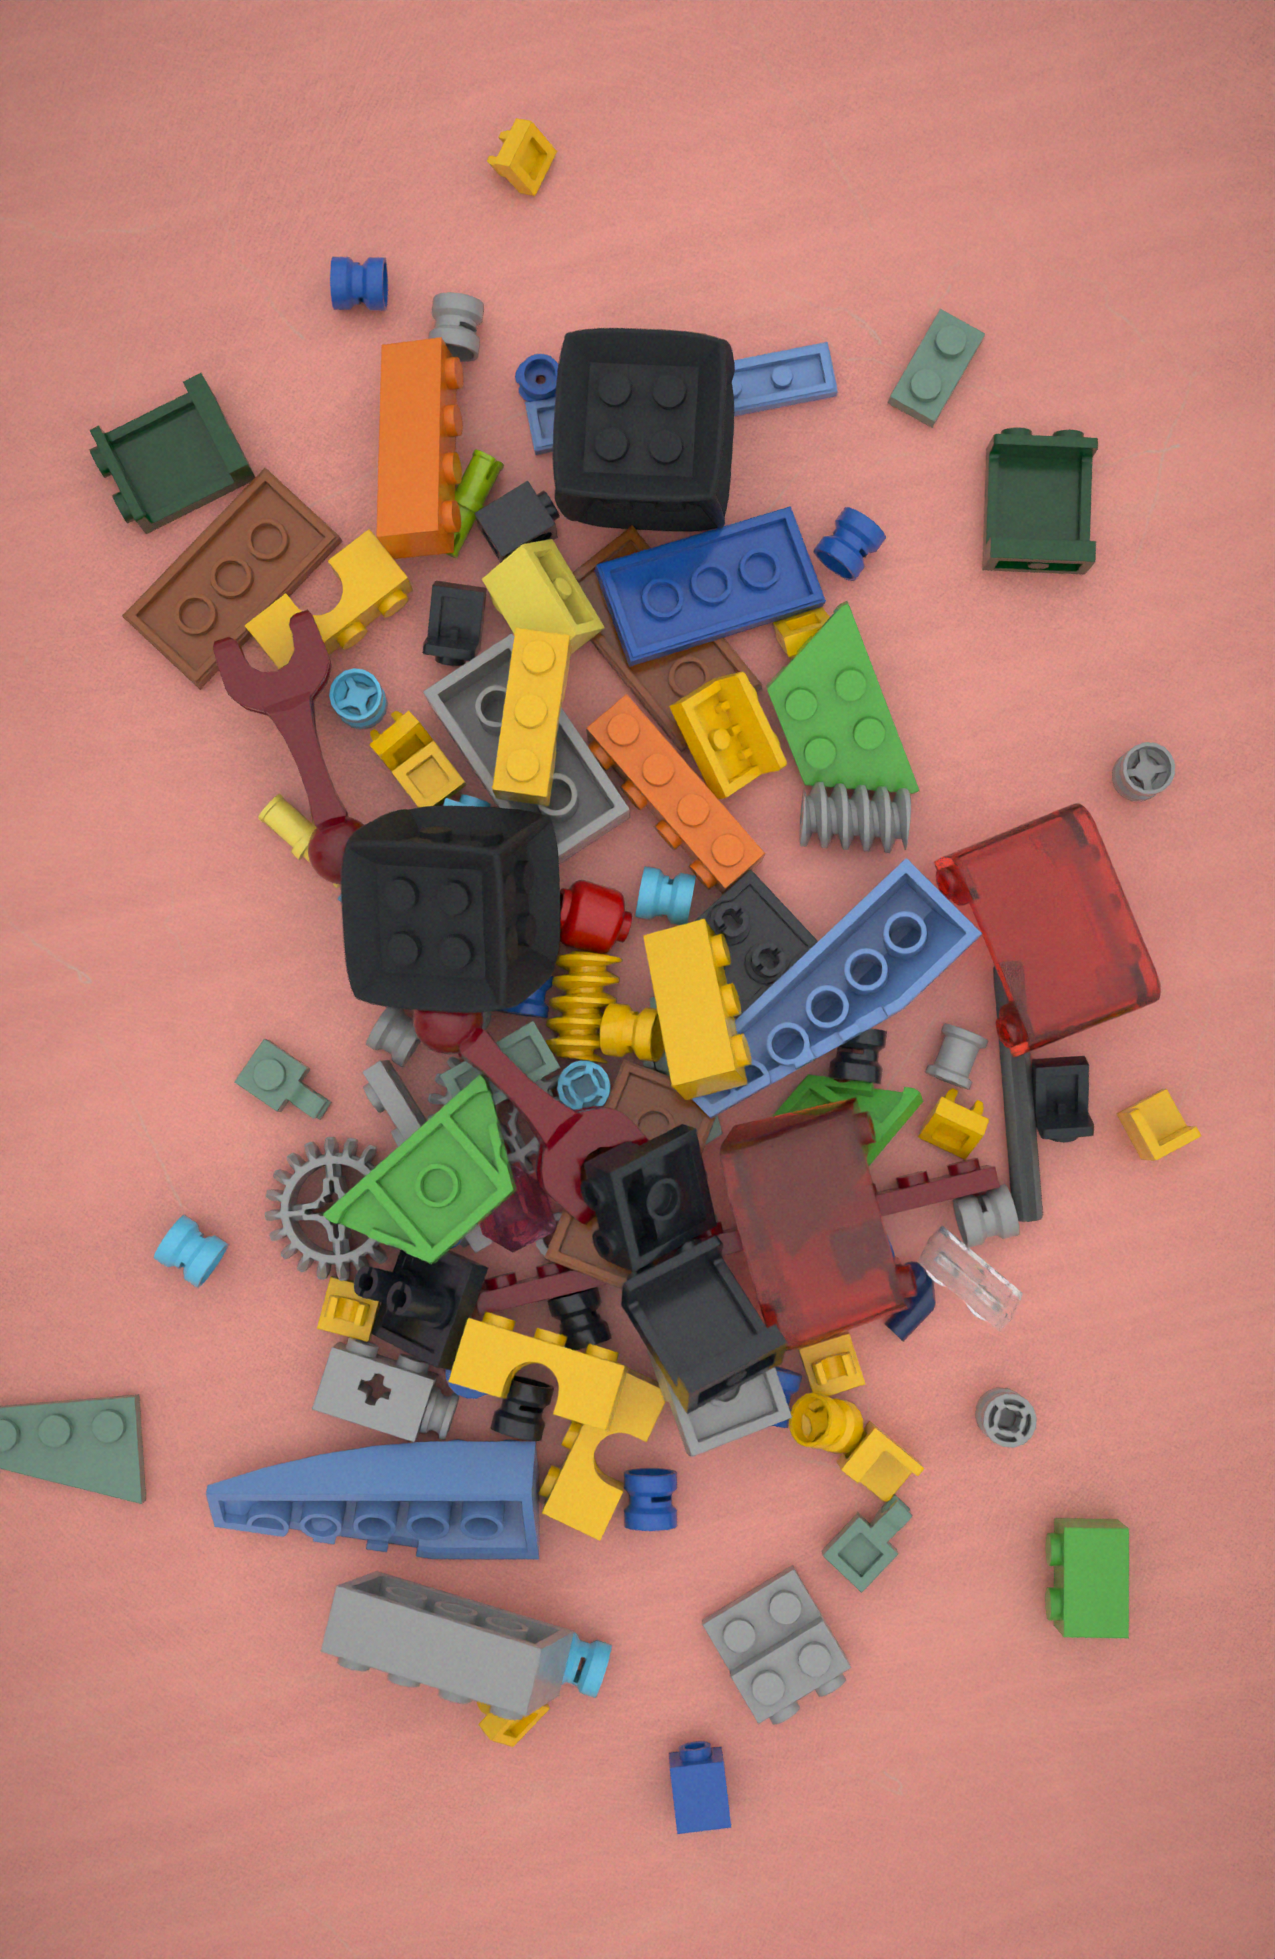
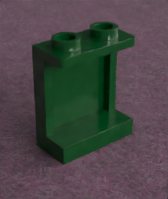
[89,373,256,534]
[982,427,1098,575]

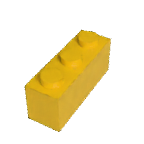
[643,919,752,1100]

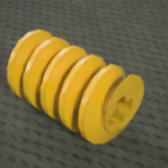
[545,951,623,1064]

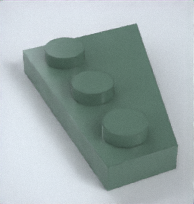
[0,1394,146,1504]

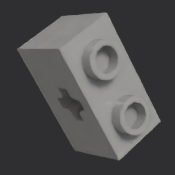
[312,1337,439,1442]

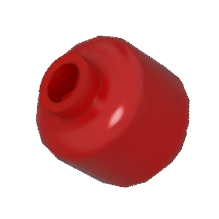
[560,880,632,954]

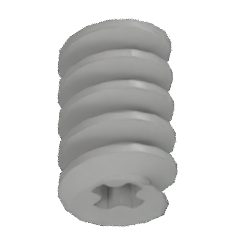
[799,782,911,853]

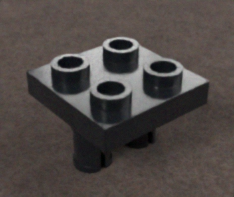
[695,869,818,1014]
[354,1250,488,1371]

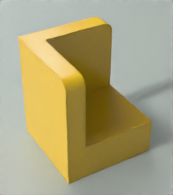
[1116,1089,1202,1161]
[836,1421,925,1502]

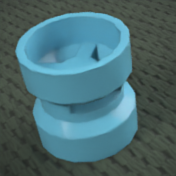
[329,668,388,730]
[635,866,696,925]
[557,1060,611,1109]
[154,1215,229,1288]
[562,1632,612,1698]

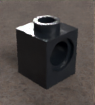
[474,480,560,563]

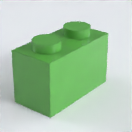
[1045,1518,1129,1638]

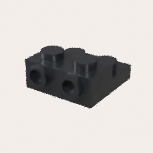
[580,1124,717,1272]

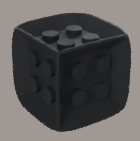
[552,328,735,532]
[341,806,561,1013]

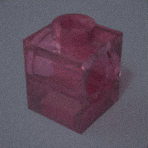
[479,1165,557,1253]

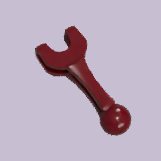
[213,610,364,884]
[413,1010,649,1225]

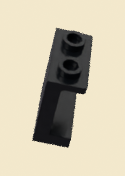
[621,1235,787,1414]

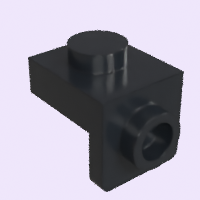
[422,580,487,666]
[1032,1056,1094,1143]

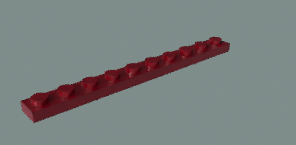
[476,1158,1000,1316]

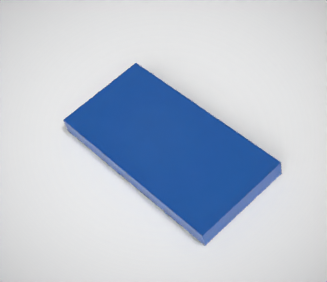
[595,506,826,667]

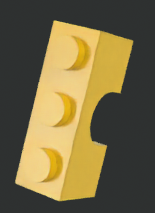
[244,529,413,669]
[492,628,572,806]
[448,1312,628,1431]
[538,1362,666,1541]

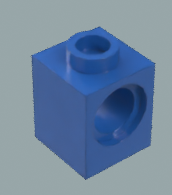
[669,1741,732,1834]

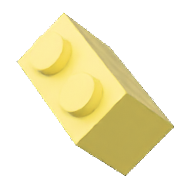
[482,539,605,654]

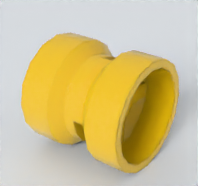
[599,1003,665,1062]
[789,1393,863,1454]

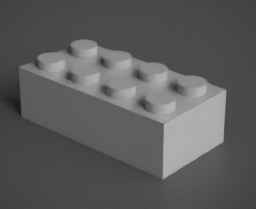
[423,633,630,865]
[321,1571,574,1720]

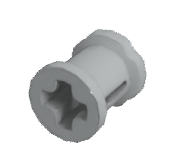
[925,1023,988,1090]

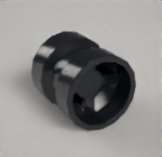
[828,1028,887,1084]
[547,1287,612,1351]
[491,1375,554,1441]

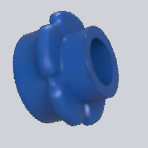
[515,354,559,402]

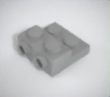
[647,1349,792,1457]
[702,1565,851,1725]

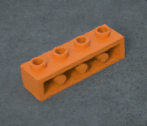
[376,337,464,559]
[586,694,765,895]

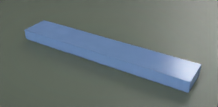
[525,342,838,455]

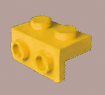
[669,671,787,799]

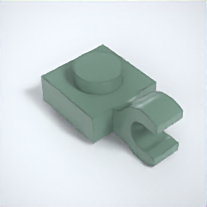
[235,1039,332,1120]
[822,1494,913,1593]

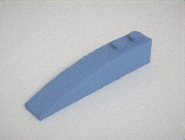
[692,858,982,1119]
[206,1439,540,1559]

